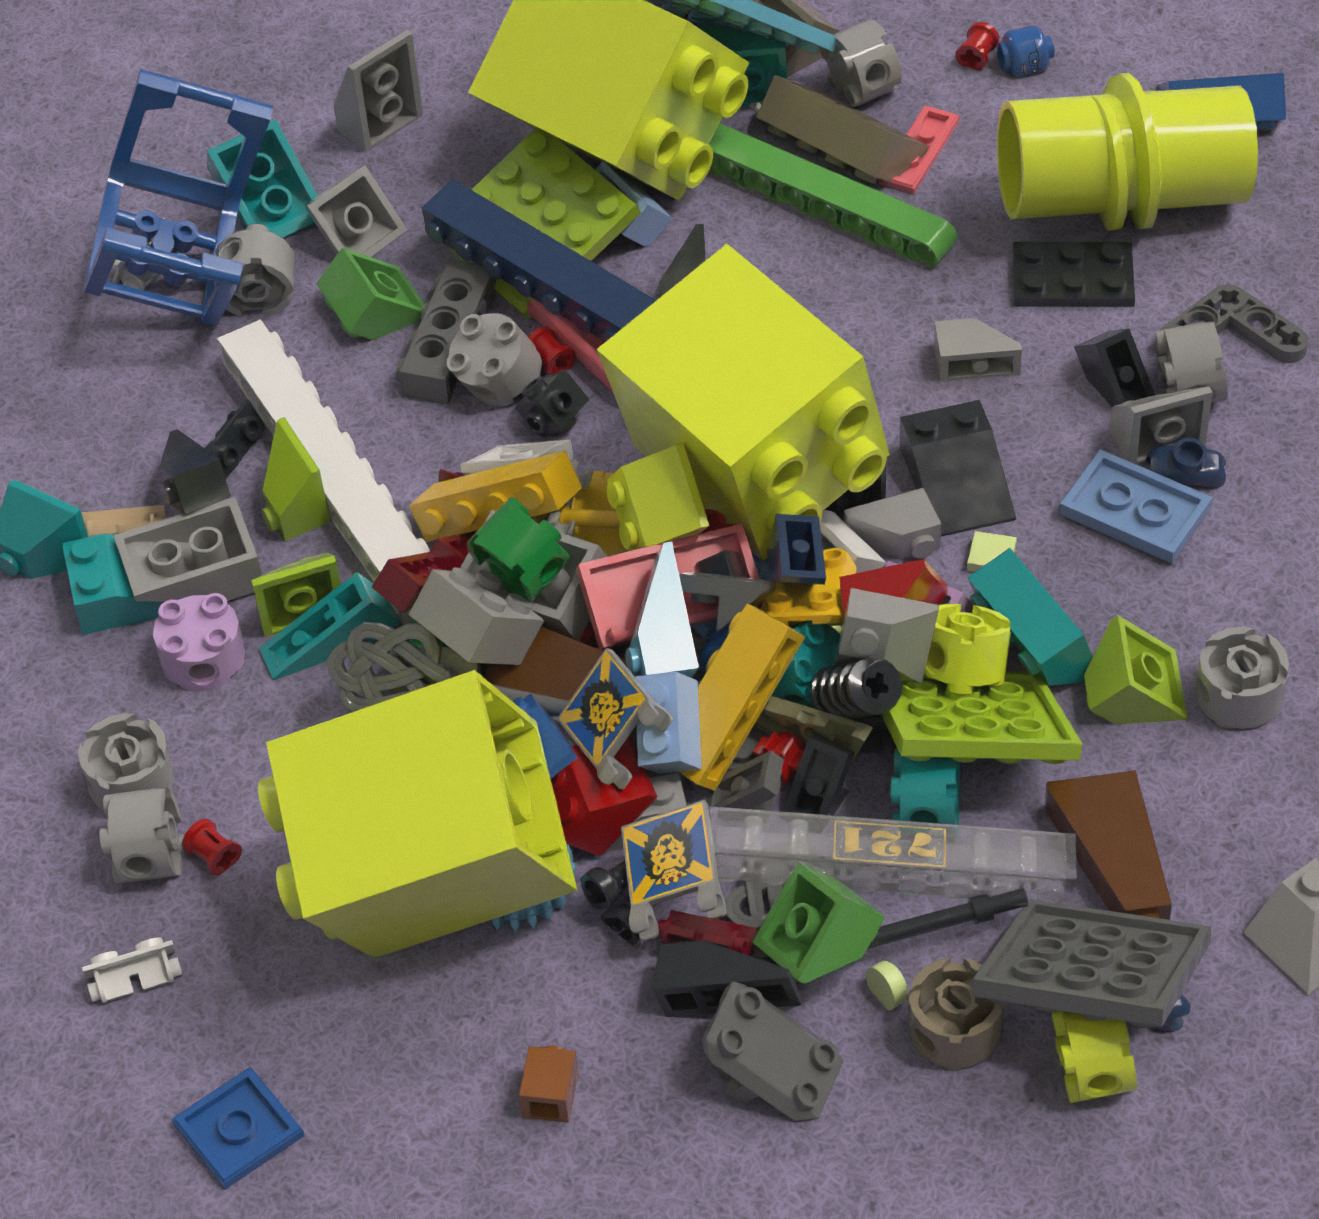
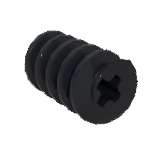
[810,658,902,719]

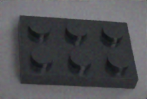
[1013,242,1135,307]

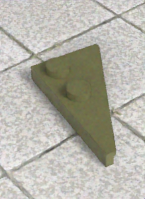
[754,696,872,768]

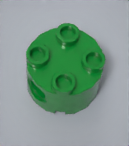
[466,497,570,602]

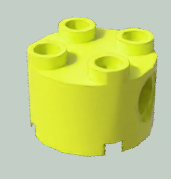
[923,604,1011,694]
[1051,1011,1137,1103]

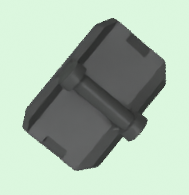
[702,981,844,1121]

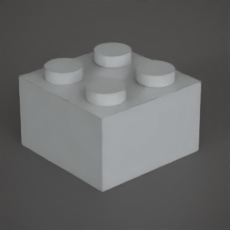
[409,568,544,665]

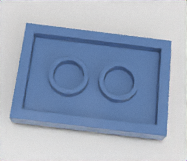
[1059,449,1213,564]

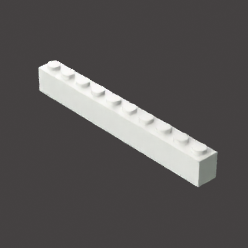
[217,319,430,625]

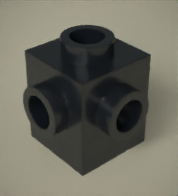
[515,369,589,437]

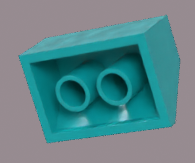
[967,548,1093,686]

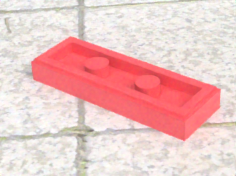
[879,105,959,194]

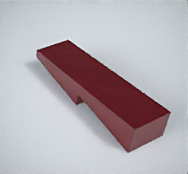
[371,531,477,613]

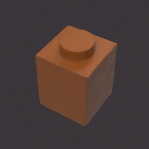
[519,1045,579,1123]

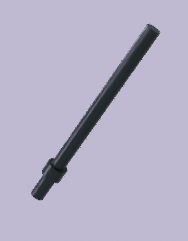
[759,888,1028,967]

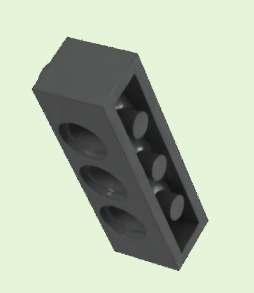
[396,259,496,404]

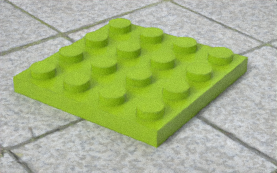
[442,128,641,319]
[881,671,1083,765]

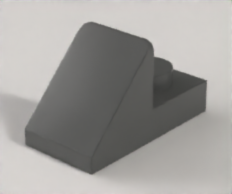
[679,572,776,632]
[706,750,784,825]

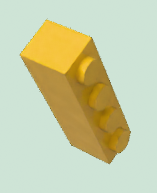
[409,450,582,542]
[679,603,805,791]

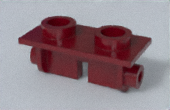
[657,910,758,956]

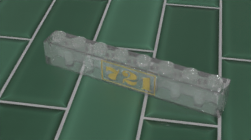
[709,806,1077,904]

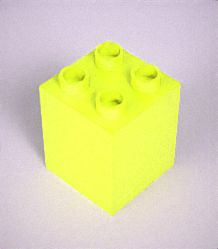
[468,0,749,200]
[597,244,890,561]
[258,670,578,957]

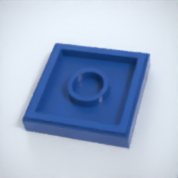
[171,1066,305,1190]

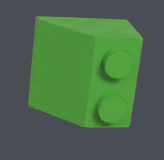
[316,247,424,340]
[753,862,885,984]

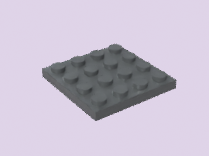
[973,899,1211,1028]

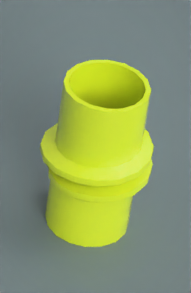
[996,73,1258,231]

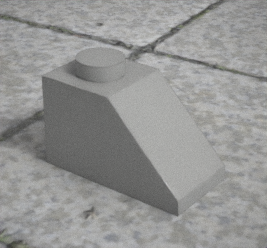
[934,318,1022,381]
[844,488,941,560]

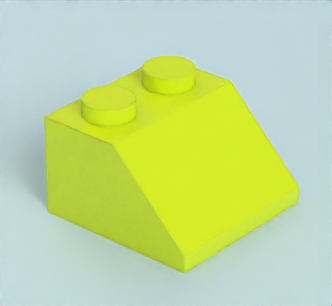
[607,443,709,552]

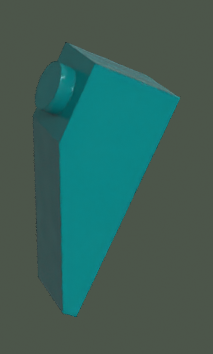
[259,572,400,680]

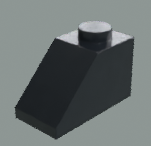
[1074,328,1155,407]

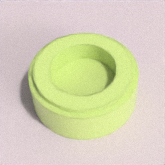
[866,961,908,1010]

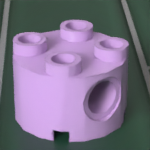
[153,593,245,691]

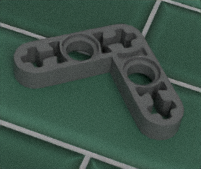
[1155,284,1308,363]

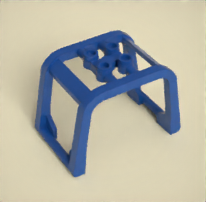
[83,69,273,327]

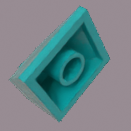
[0,479,88,579]

